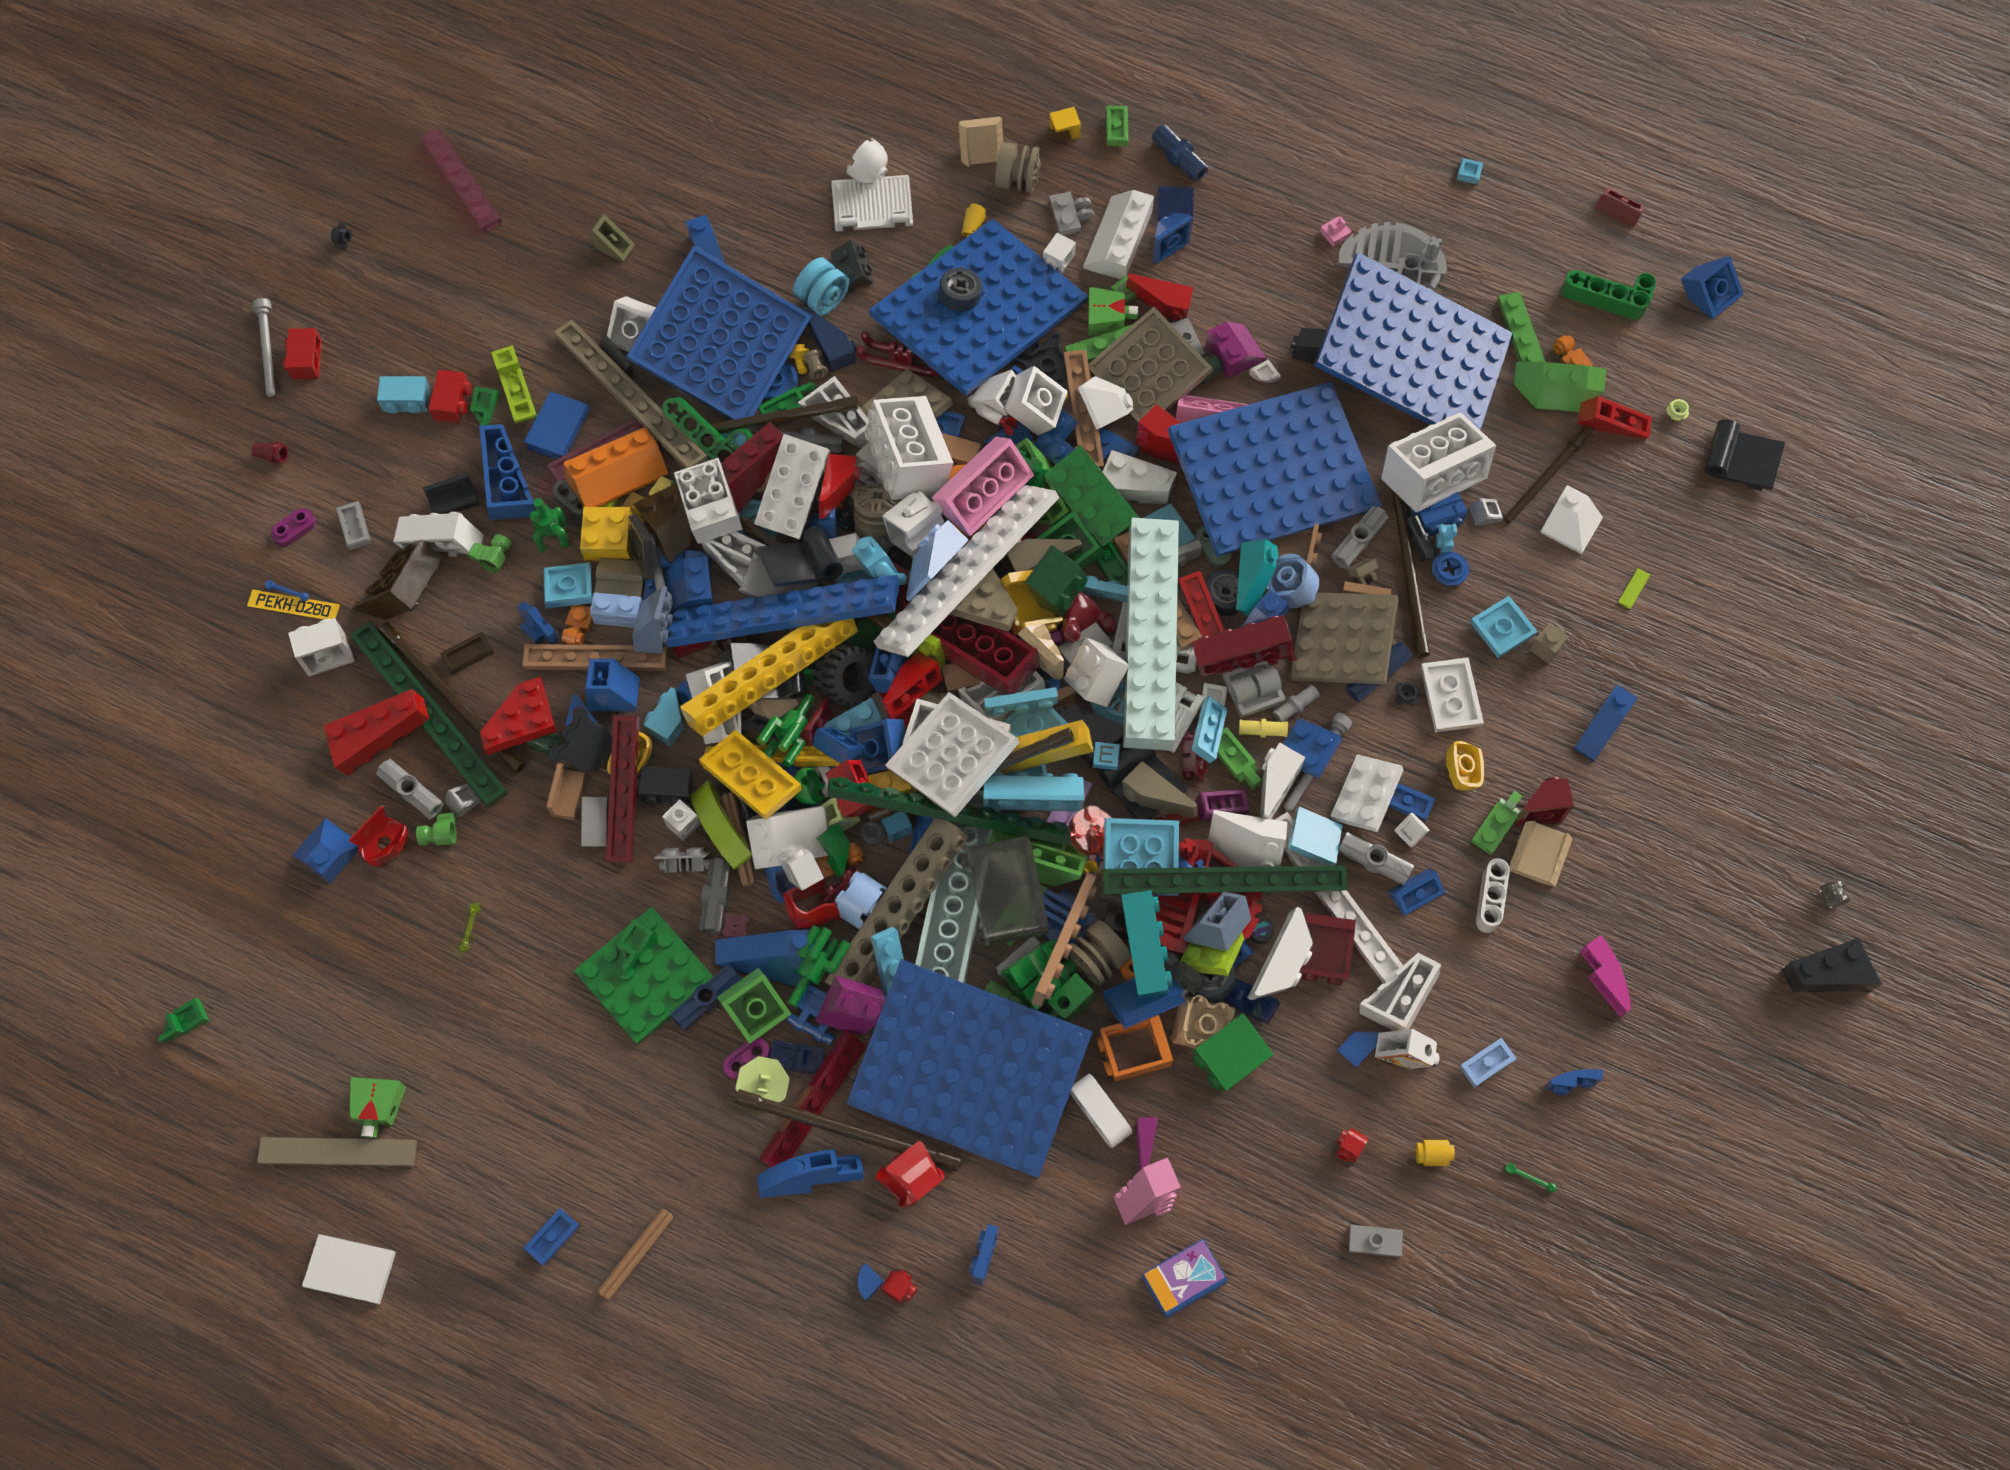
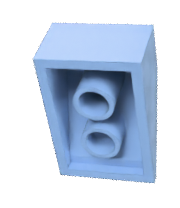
[906,520,968,602]

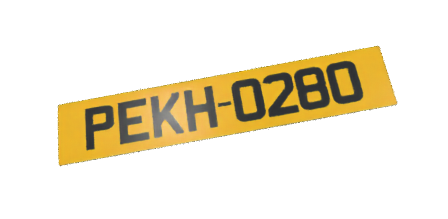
[247,590,340,619]

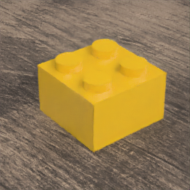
[580,507,634,561]

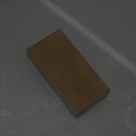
[440,631,494,675]

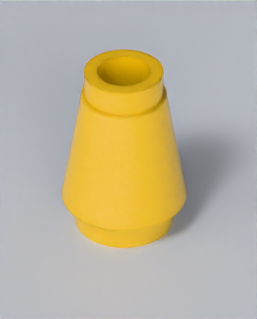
[961,204,986,237]

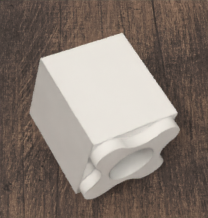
[882,491,945,557]

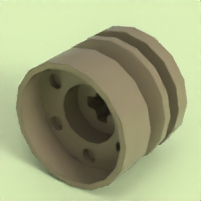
[995,142,1041,194]
[854,483,902,543]
[1068,920,1131,987]

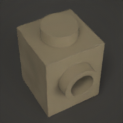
[1530,622,1569,664]

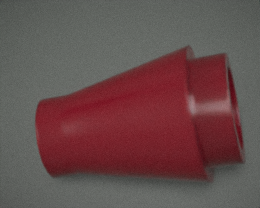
[251,442,289,465]

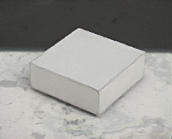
[1200,683,1228,708]
[1394,813,1429,848]

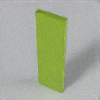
[1618,568,1650,609]

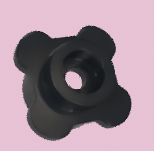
[331,222,352,249]
[1394,682,1418,706]

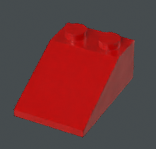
[1136,404,1181,465]

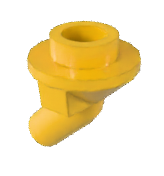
[789,344,810,374]

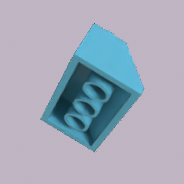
[984,772,1084,812]

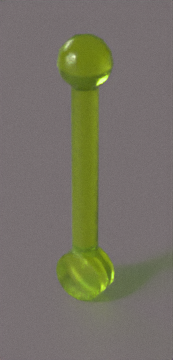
[459,902,481,952]

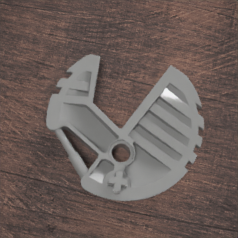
[1338,222,1447,291]

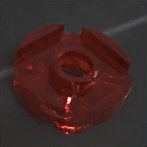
[1069,805,1111,856]

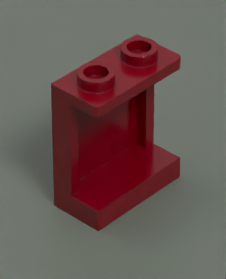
[1299,913,1356,986]

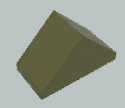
[590,214,635,261]

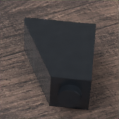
[1290,328,1327,364]
[1057,704,1123,768]

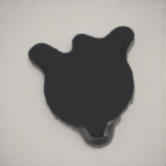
[1012,332,1067,389]
[547,706,612,771]

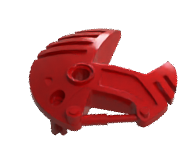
[1152,838,1262,955]

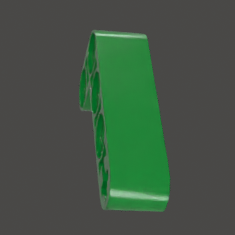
[1561,270,1656,320]
[663,397,753,463]

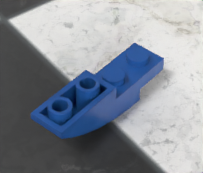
[757,1149,863,1198]

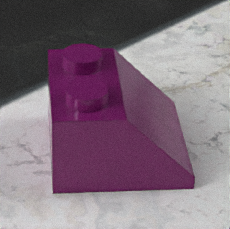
[1205,322,1267,379]
[815,976,886,1036]

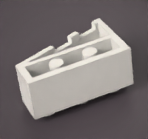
[798,376,869,449]

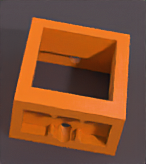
[1096,1014,1173,1083]

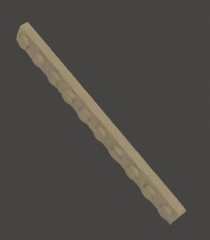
[554,320,708,469]

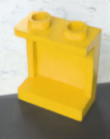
[1000,570,1064,635]

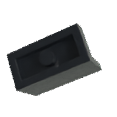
[422,473,480,514]

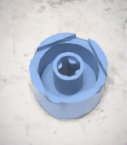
[1267,554,1319,608]
[834,871,887,930]

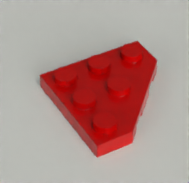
[480,677,557,755]

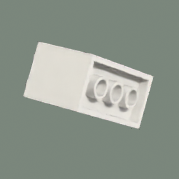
[864,396,953,500]
[1381,413,1496,513]
[754,434,830,539]

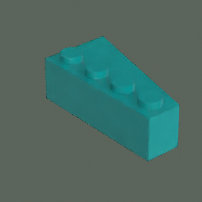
[1121,890,1173,998]

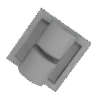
[1222,662,1286,718]

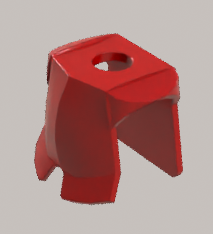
[349,806,409,867]
[783,876,842,930]
[875,1141,945,1209]

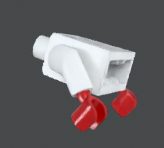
[968,370,1018,436]

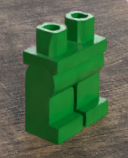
[1001,939,1078,1010]

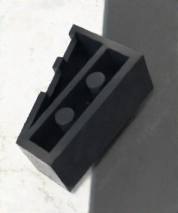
[1782,938,1882,992]

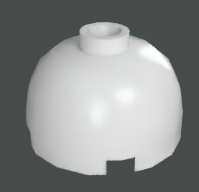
[846,138,888,183]

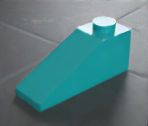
[1236,539,1278,616]

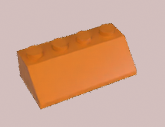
[563,427,669,507]

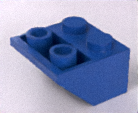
[585,659,640,712]

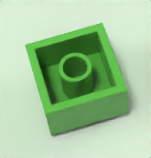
[717,968,791,1044]

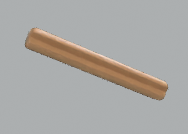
[721,793,756,886]
[598,1209,673,1300]

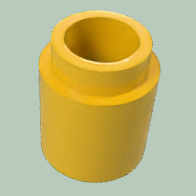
[1415,1140,1455,1166]

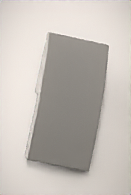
[581,797,607,846]

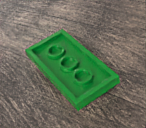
[1044,445,1139,547]

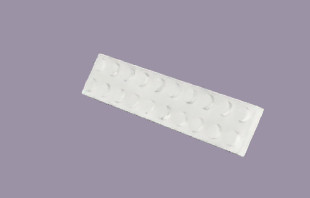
[874,485,1059,657]

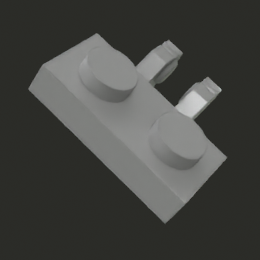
[1049,192,1095,236]

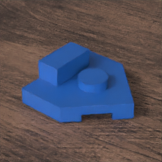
[516,602,559,644]

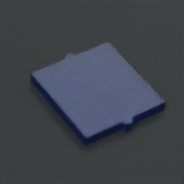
[1157,185,1194,223]

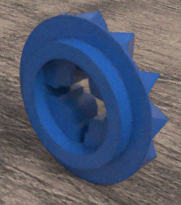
[1431,552,1469,587]

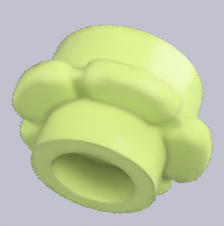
[1666,399,1689,421]

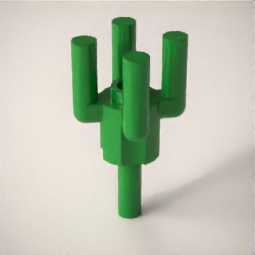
[529,498,570,553]
[757,694,815,767]
[787,925,851,1007]

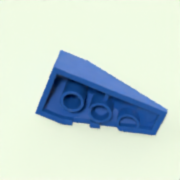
[715,930,815,987]

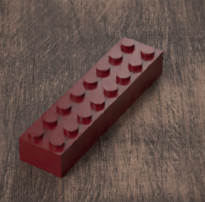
[891,561,1040,695]

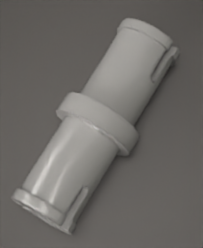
[1273,685,1320,722]

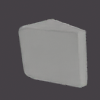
[1470,498,1503,526]
[444,783,481,818]

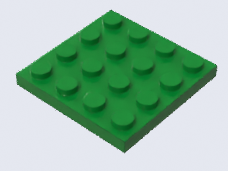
[574,907,713,1046]

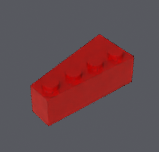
[323,689,429,776]

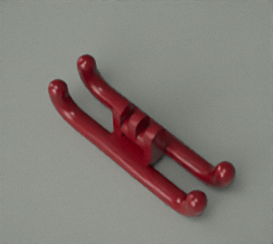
[856,331,940,377]

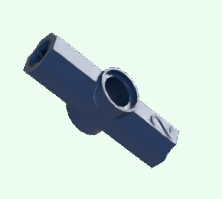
[1152,125,1208,181]
[1346,641,1413,703]
[670,964,742,1031]

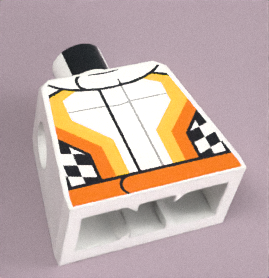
[1375,1029,1439,1069]

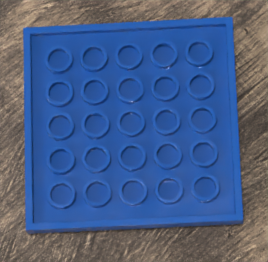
[626,245,812,420]

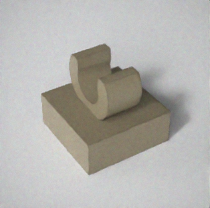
[1347,558,1379,585]

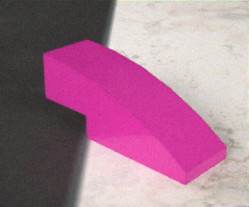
[1580,935,1631,1018]

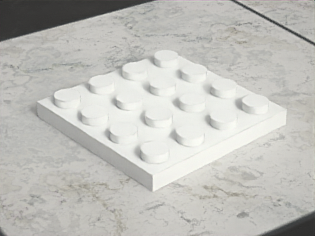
[885,692,1020,817]

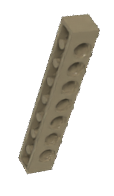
[825,818,969,985]

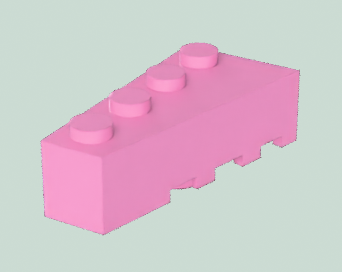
[1113,1158,1181,1225]

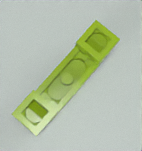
[491,345,537,424]
[691,780,752,870]

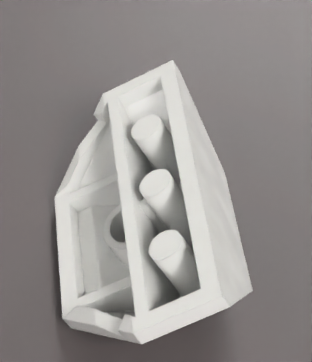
[1247,907,1313,1000]

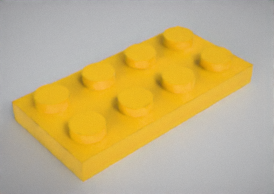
[699,729,802,820]

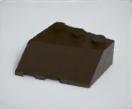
[632,483,695,564]
[352,539,443,620]

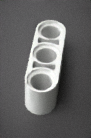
[1476,859,1510,933]
[1070,1074,1133,1148]

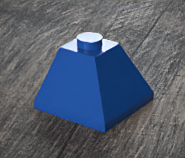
[1152,213,1193,265]
[1681,256,1743,319]
[293,818,358,884]

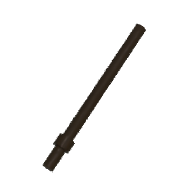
[1503,425,1593,524]

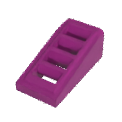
[1195,789,1250,821]
[1135,1117,1157,1171]

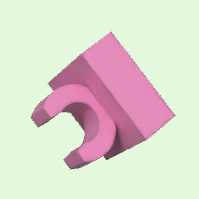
[1320,216,1352,247]

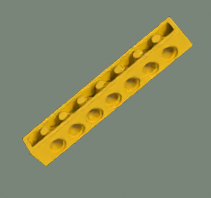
[680,619,858,737]

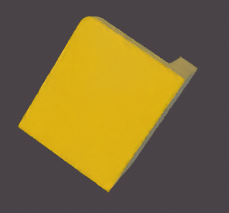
[1049,107,1081,139]

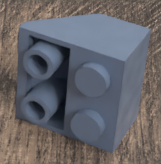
[632,586,674,654]
[1183,892,1251,951]

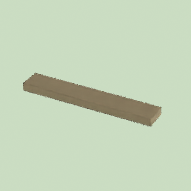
[257,1137,417,1167]

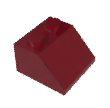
[1514,777,1574,827]

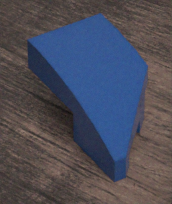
[1337,1032,1382,1068]

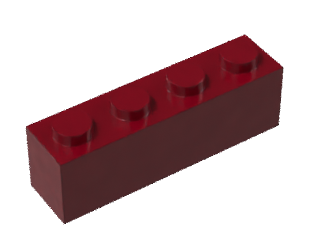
[721,422,783,516]
[1192,615,1297,677]

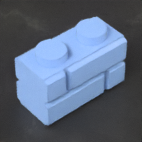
[590,593,642,628]

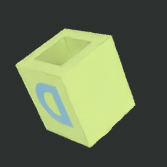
[820,798,860,831]

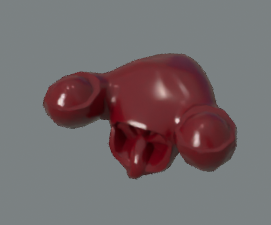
[1061,592,1117,643]

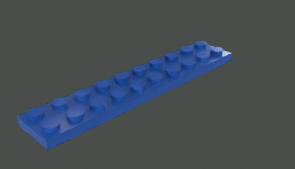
[666,575,900,648]

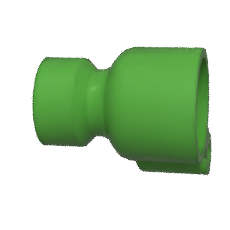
[467,534,512,573]
[416,812,456,846]

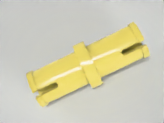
[1239,719,1288,738]

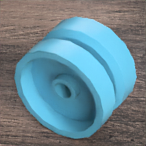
[793,257,849,316]

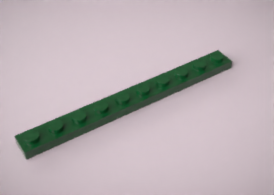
[350,621,508,808]
[828,777,1072,846]
[1101,866,1347,895]

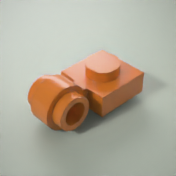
[1553,335,1593,366]
[562,605,593,645]
[815,842,864,881]

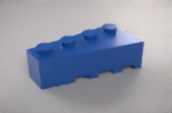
[479,424,535,520]

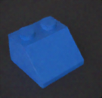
[664,556,714,614]
[849,719,906,776]

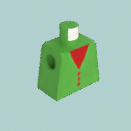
[1088,287,1138,336]
[350,1077,406,1139]

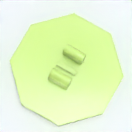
[735,1056,790,1102]

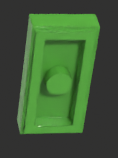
[1106,106,1128,146]

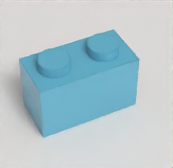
[377,376,430,413]

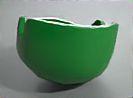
[794,768,825,805]

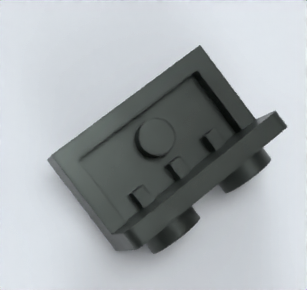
[830,240,874,290]

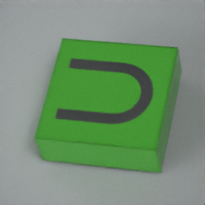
[1110,275,1136,305]

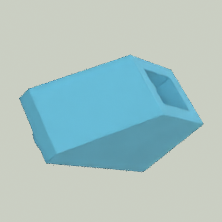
[644,687,684,747]

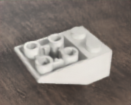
[674,458,743,544]

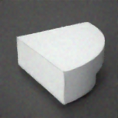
[1249,360,1281,383]

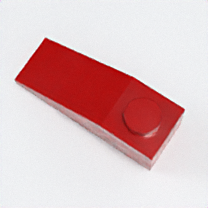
[1126,273,1194,321]
[1578,396,1652,439]
[819,454,861,519]
[882,652,943,719]

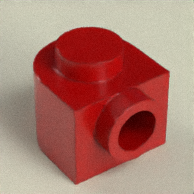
[1336,1128,1369,1163]
[880,1269,918,1305]

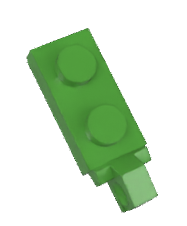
[1217,727,1261,790]
[1471,791,1522,855]

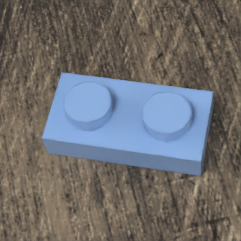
[1459,1038,1517,1088]

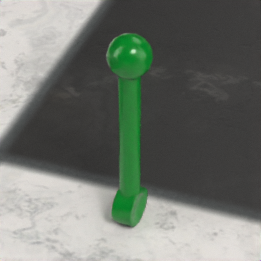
[1505,1163,1557,1193]

